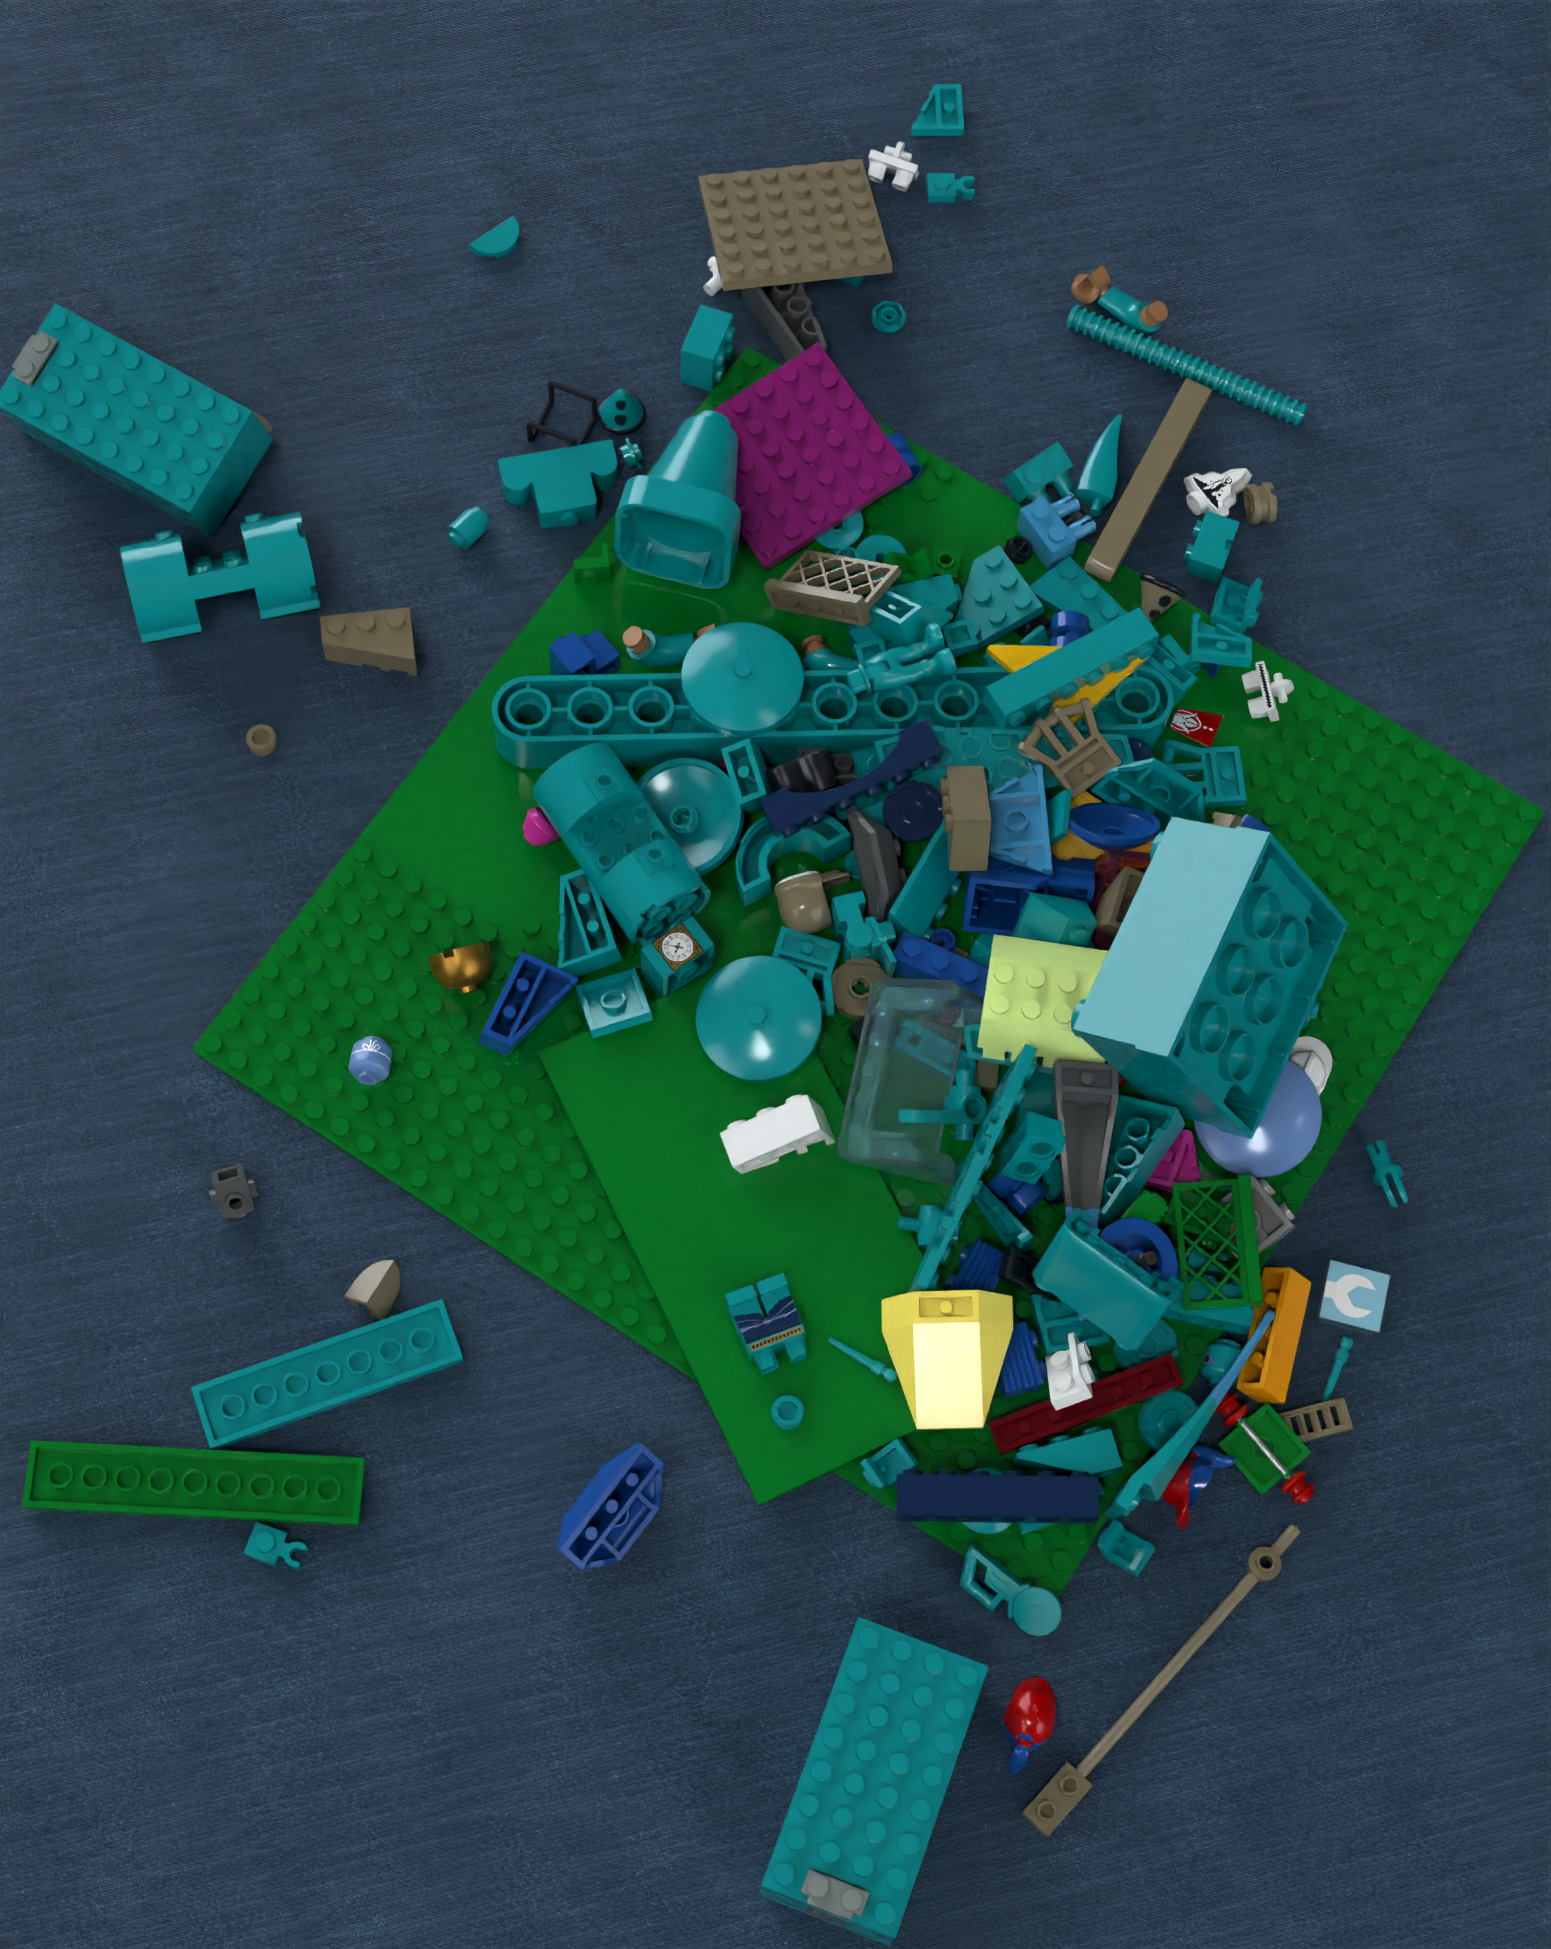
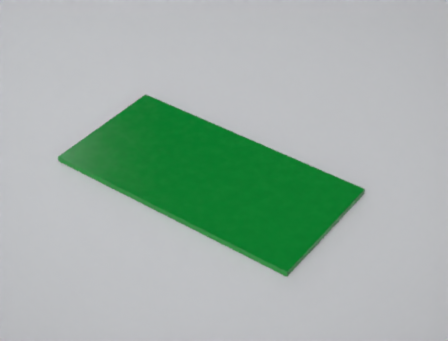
[537,953,941,1507]

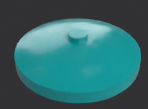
[681,622,804,737]
[636,758,744,876]
[696,956,823,1082]

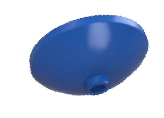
[1068,802,1161,853]

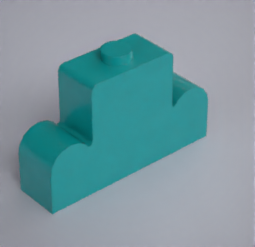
[498,440,617,528]

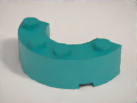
[735,815,851,907]

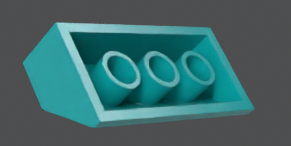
[887,818,964,944]

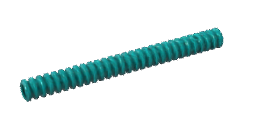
[1066,304,1308,427]

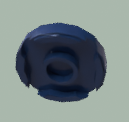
[882,780,943,842]

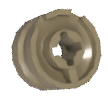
[1243,482,1277,525]

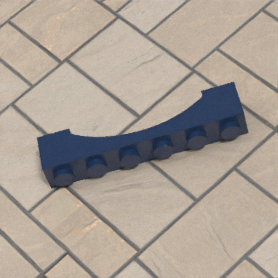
[759,718,943,839]

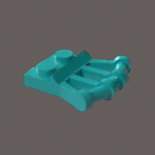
[1161,739,1247,809]
[772,926,841,1016]

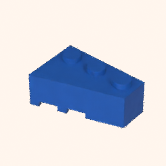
[478,951,579,1057]

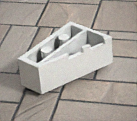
[720,1094,836,1174]

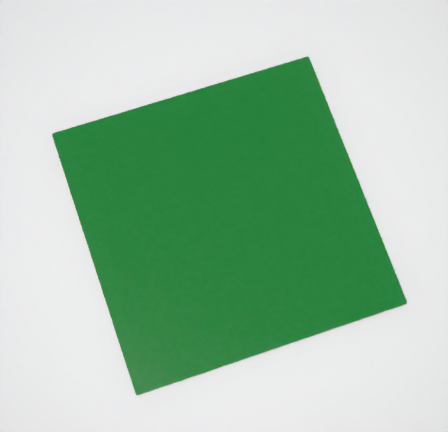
[194,348,1544,1599]

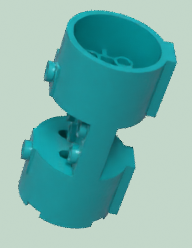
[120,512,320,643]
[532,742,711,946]

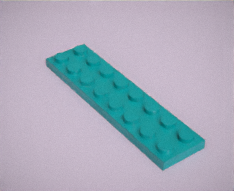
[191,1299,464,1450]

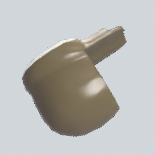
[774,869,851,934]

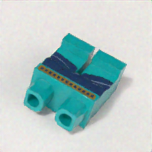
[724,1273,807,1375]

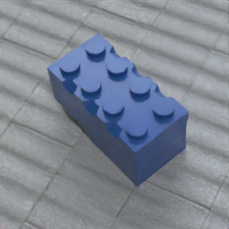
[963,855,1095,936]

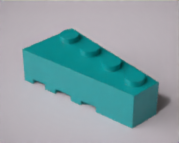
[1098,1095,1185,1228]

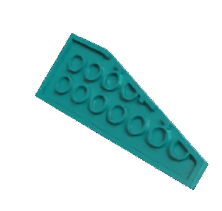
[873,725,1135,818]
[908,1044,1037,1293]

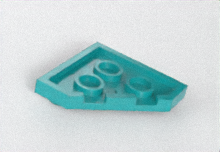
[954,545,1045,656]

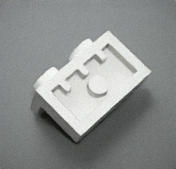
[1045,1332,1095,1411]

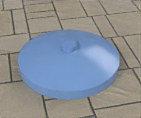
[1194,1060,1322,1179]

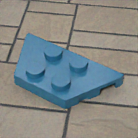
[988,764,1053,875]

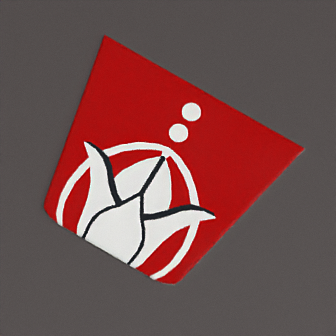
[1170,708,1223,747]

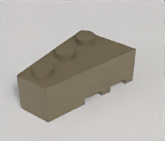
[320,607,418,677]
[940,766,992,871]

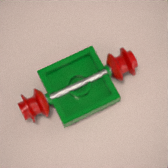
[1213,1392,1316,1506]

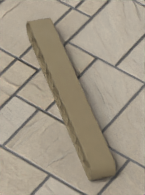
[1084,378,1213,583]

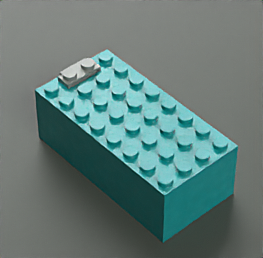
[0,303,273,538]
[758,1617,989,1946]

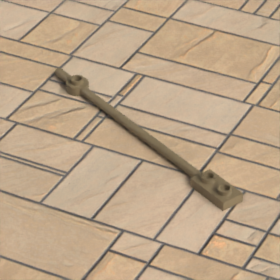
[1021,1524,1300,1838]

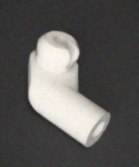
[703,256,722,296]

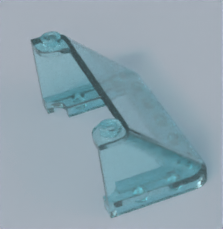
[837,978,984,1187]

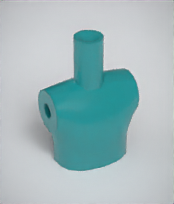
[897,1205,959,1249]

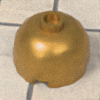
[428,942,493,994]

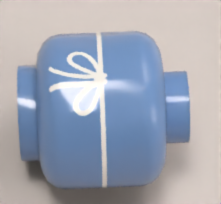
[348,1036,393,1085]

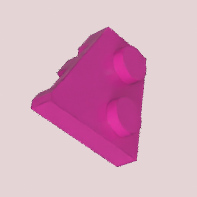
[1145,1129,1203,1194]

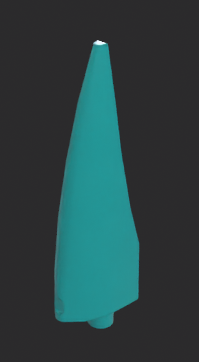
[1075,414,1122,517]

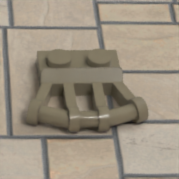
[1016,697,1122,801]

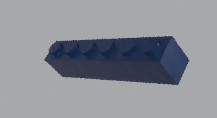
[896,1469,1099,1524]

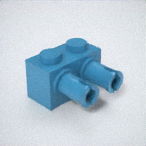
[1016,493,1096,571]

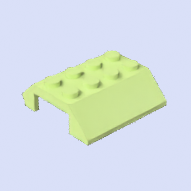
[977,934,1109,1068]

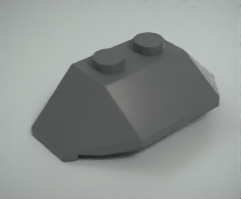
[846,807,907,923]

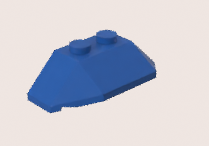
[557,1442,664,1571]

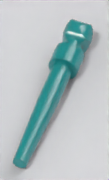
[828,1336,897,1383]
[1321,1336,1353,1403]

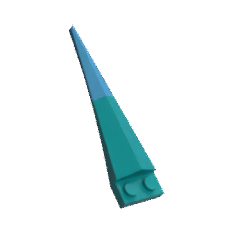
[1103,1309,1276,1520]

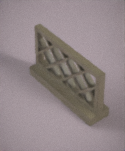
[764,550,902,626]

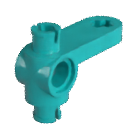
[898,1070,987,1140]

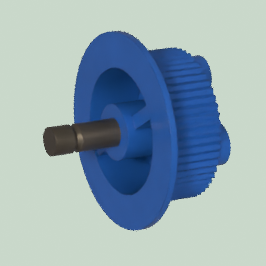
[1099,1218,1178,1281]

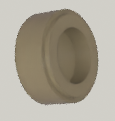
[246,724,277,756]

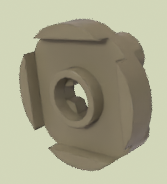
[831,958,892,1020]

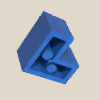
[549,630,620,675]

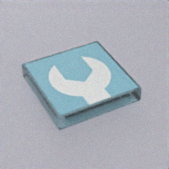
[1315,1258,1392,1337]

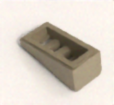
[1278,1397,1353,1442]

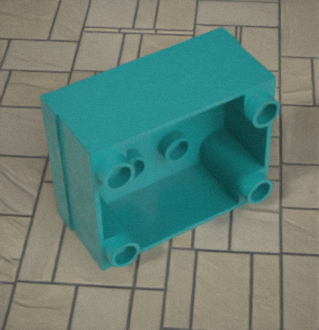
[1071,817,1349,1139]

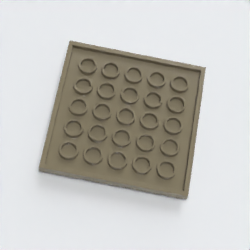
[698,159,892,291]

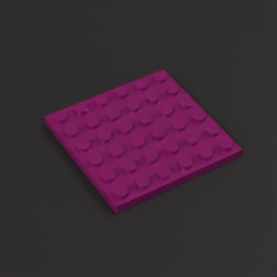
[673,342,913,571]

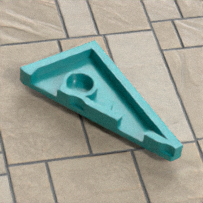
[952,1163,1033,1254]

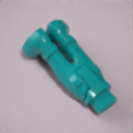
[845,622,957,695]

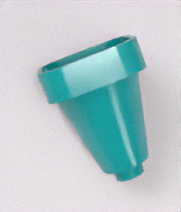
[614,410,741,589]

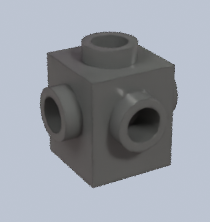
[209,1163,258,1219]

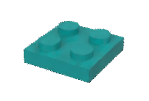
[575,968,653,1039]

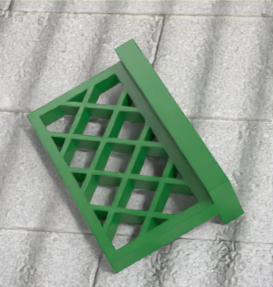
[1172,1174,1263,1311]

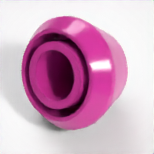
[522,807,560,847]

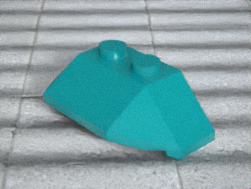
[1091,758,1206,832]

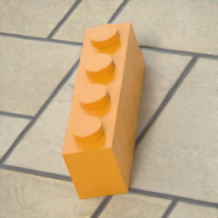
[1236,1267,1312,1404]

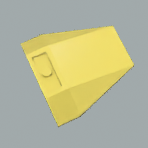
[881,1290,1013,1430]

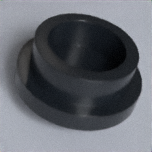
[1003,536,1032,564]

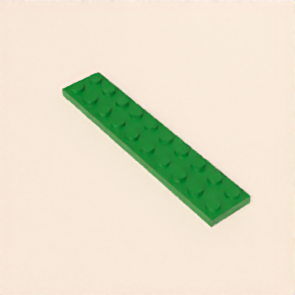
[22,1440,366,1527]

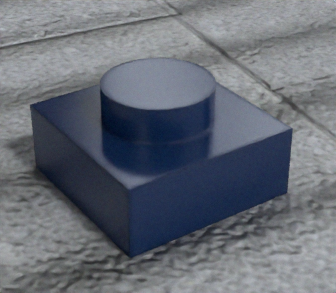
[1128,738,1153,761]

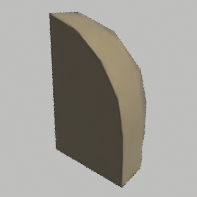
[344,1260,401,1320]

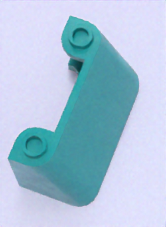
[1032,1207,1185,1351]

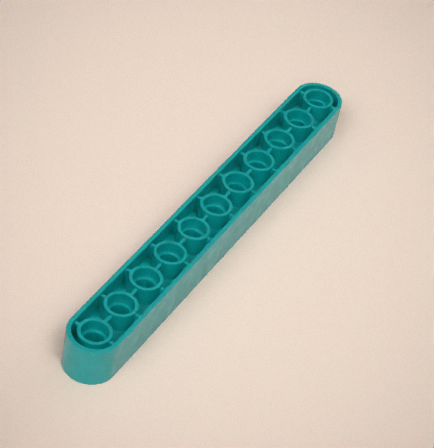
[491,665,1174,769]

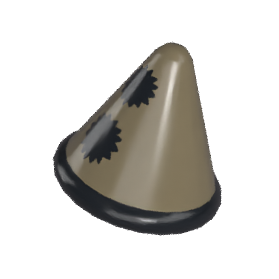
[1139,573,1186,623]

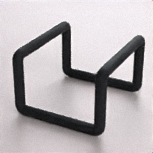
[526,381,598,447]

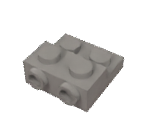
[1219,1175,1296,1259]

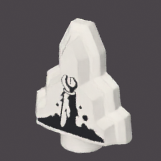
[1184,468,1252,517]

